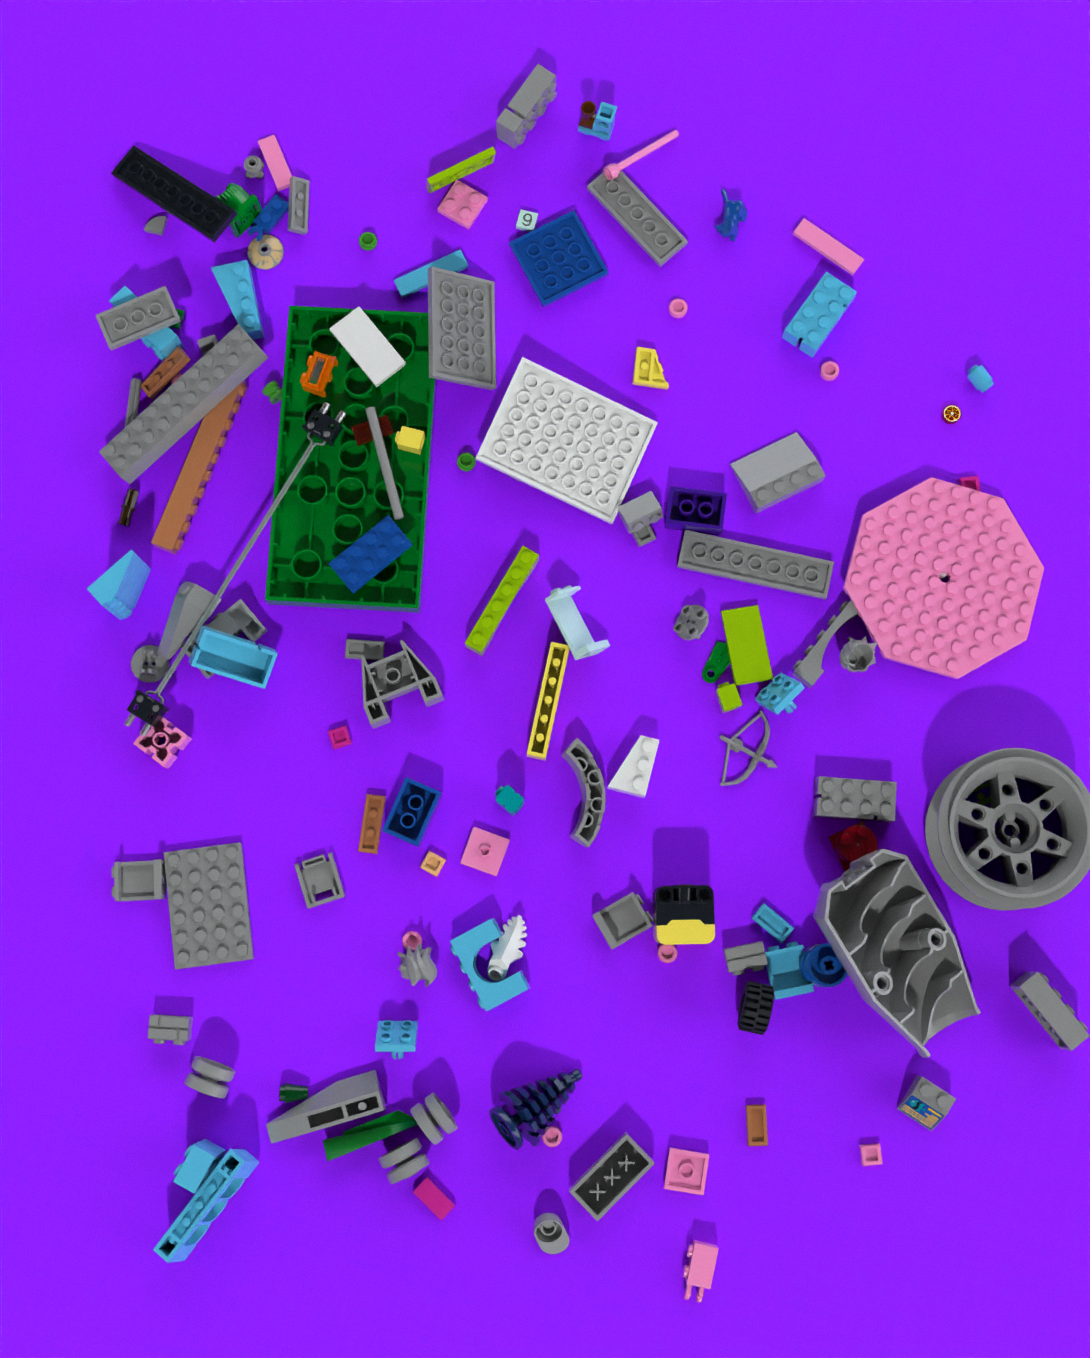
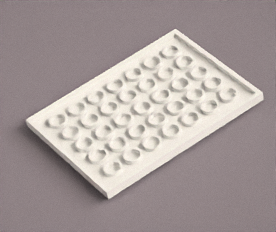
[475,357,658,524]

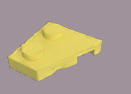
[632,347,669,390]

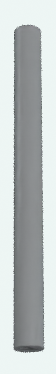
[365,407,404,520]

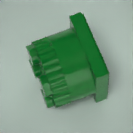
[215,183,262,238]

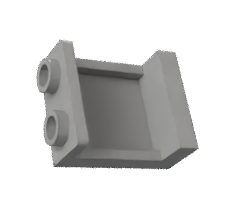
[111,859,166,902]
[592,892,654,950]

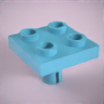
[755,673,805,715]
[375,1020,418,1059]

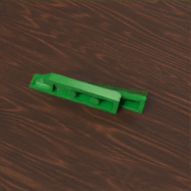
[323,1110,418,1161]

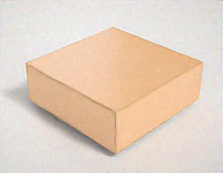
[420,850,446,877]

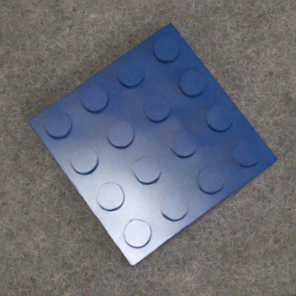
[509,210,609,308]

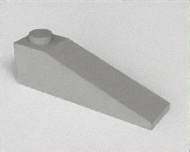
[157,581,221,660]

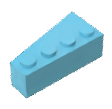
[211,260,264,340]

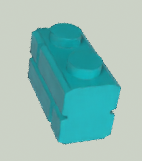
[494,785,525,816]

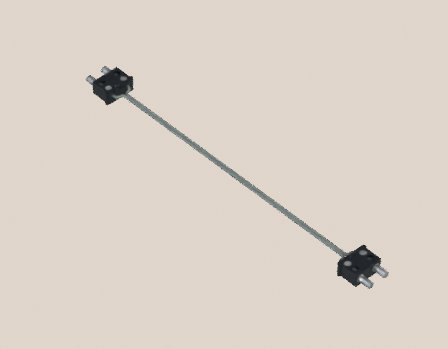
[124,402,346,736]

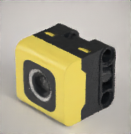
[652,884,715,945]

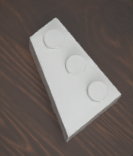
[607,735,659,798]

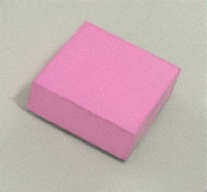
[859,1143,883,1166]

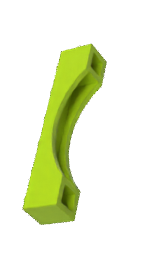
[465,546,539,656]

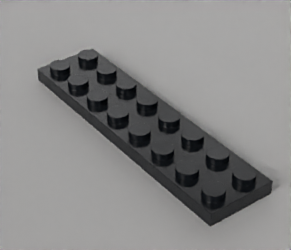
[111,145,238,243]

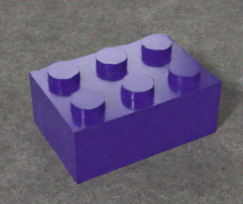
[664,486,727,535]

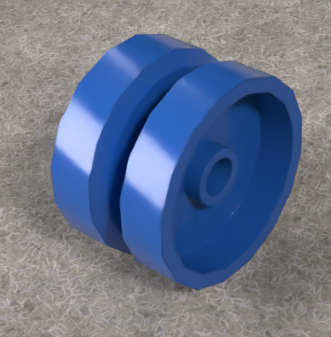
[799,943,847,987]

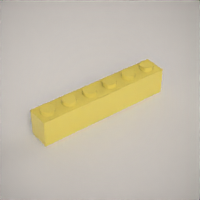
[527,642,570,761]

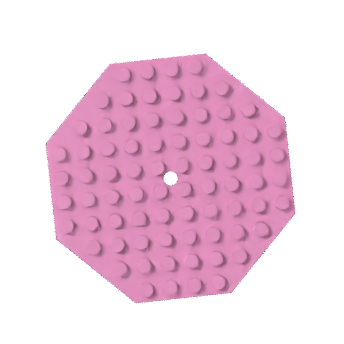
[843,477,1044,679]

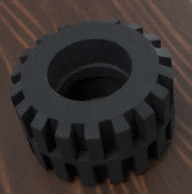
[737,981,774,1035]

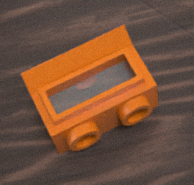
[300,351,338,398]

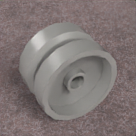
[184,1056,236,1099]
[410,1092,458,1145]
[378,1137,430,1184]

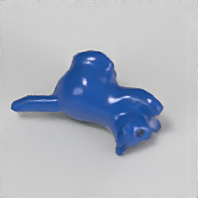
[714,189,748,242]

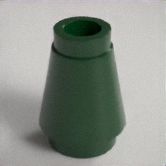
[279,1083,308,1103]

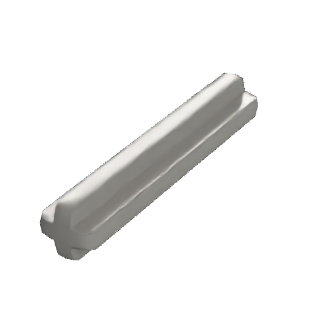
[125,378,142,427]

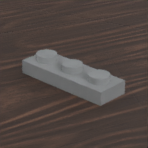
[288,176,310,235]

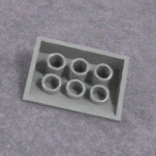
[730,432,826,514]

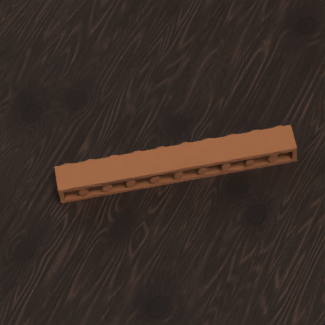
[151,380,248,555]

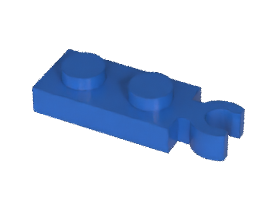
[248,194,289,242]

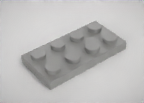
[95,286,181,351]

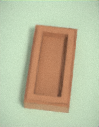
[745,1104,768,1146]

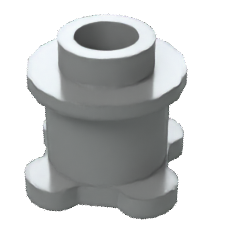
[244,156,264,179]

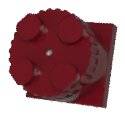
[828,821,878,872]

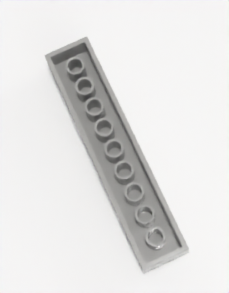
[99,324,269,484]

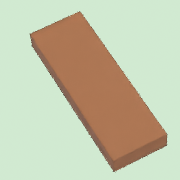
[140,346,191,399]
[358,794,386,854]

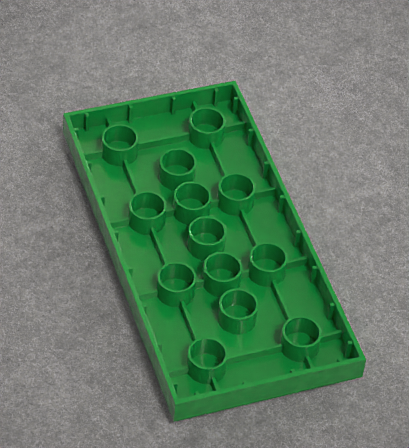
[265,306,437,613]

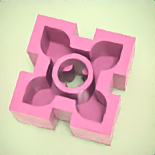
[133,717,192,769]

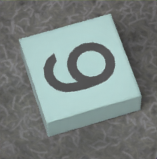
[516,209,538,232]

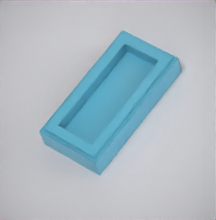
[751,903,794,943]

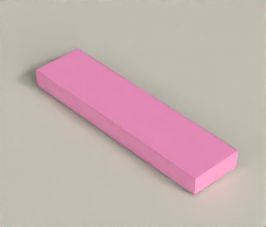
[793,218,864,276]

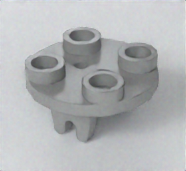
[673,605,709,640]
[131,645,170,683]

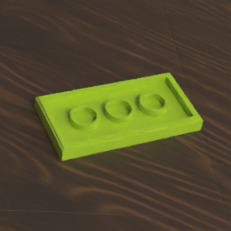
[426,147,496,193]
[720,605,773,686]

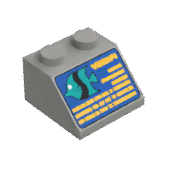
[897,1075,956,1131]

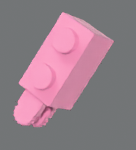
[683,1240,719,1303]

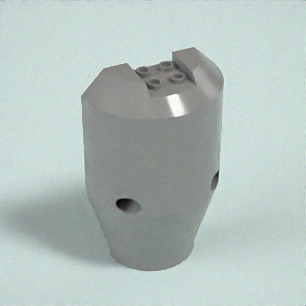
[813,849,981,1058]

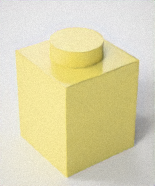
[395,426,425,455]

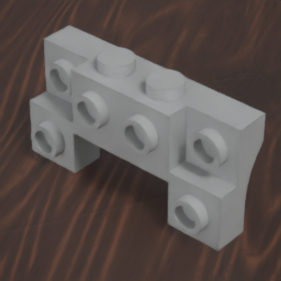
[181,599,267,679]

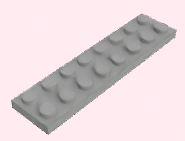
[677,530,834,600]

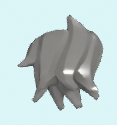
[839,636,877,673]
[398,944,437,987]

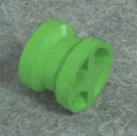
[262,380,282,404]

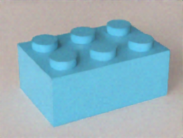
[173,1139,226,1194]

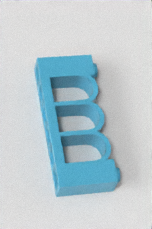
[153,1149,259,1263]

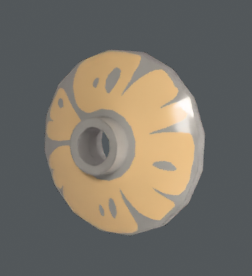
[247,234,284,270]

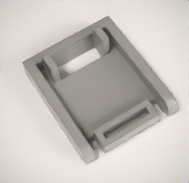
[294,852,346,909]

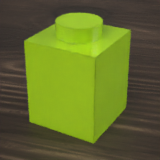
[715,682,743,713]

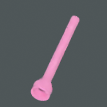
[603,130,679,181]

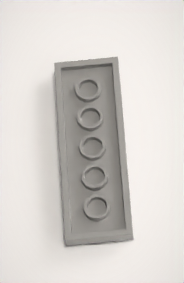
[587,171,688,267]

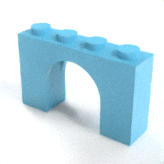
[450,918,530,1012]

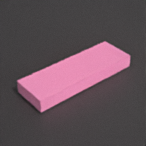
[258,135,292,191]

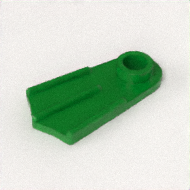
[702,641,730,683]

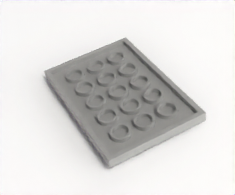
[428,267,496,390]
[163,842,254,969]

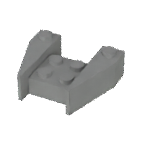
[361,640,445,729]

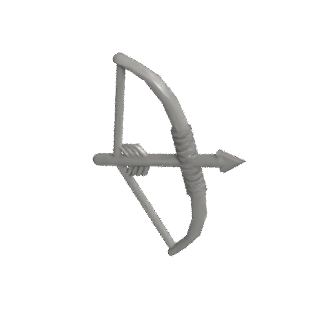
[719,711,778,786]

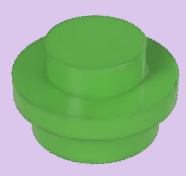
[359,232,377,251]
[457,452,476,471]

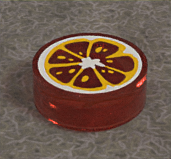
[941,404,962,424]

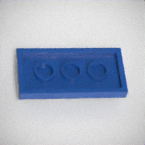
[329,515,413,594]

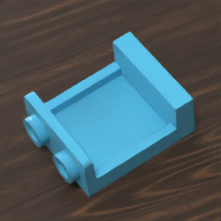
[765,941,814,1000]

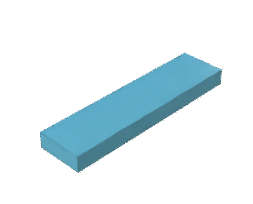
[394,249,469,298]

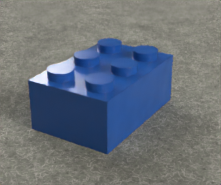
[382,777,443,848]

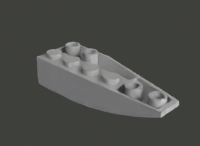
[266,1070,386,1144]

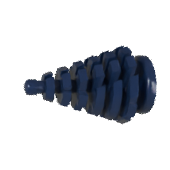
[489,1068,583,1150]

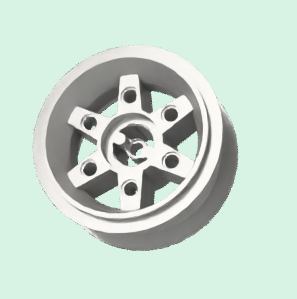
[925,748,1090,911]

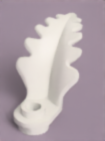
[488,915,527,981]

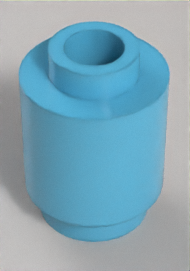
[967,364,994,393]

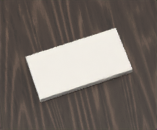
[329,306,406,387]

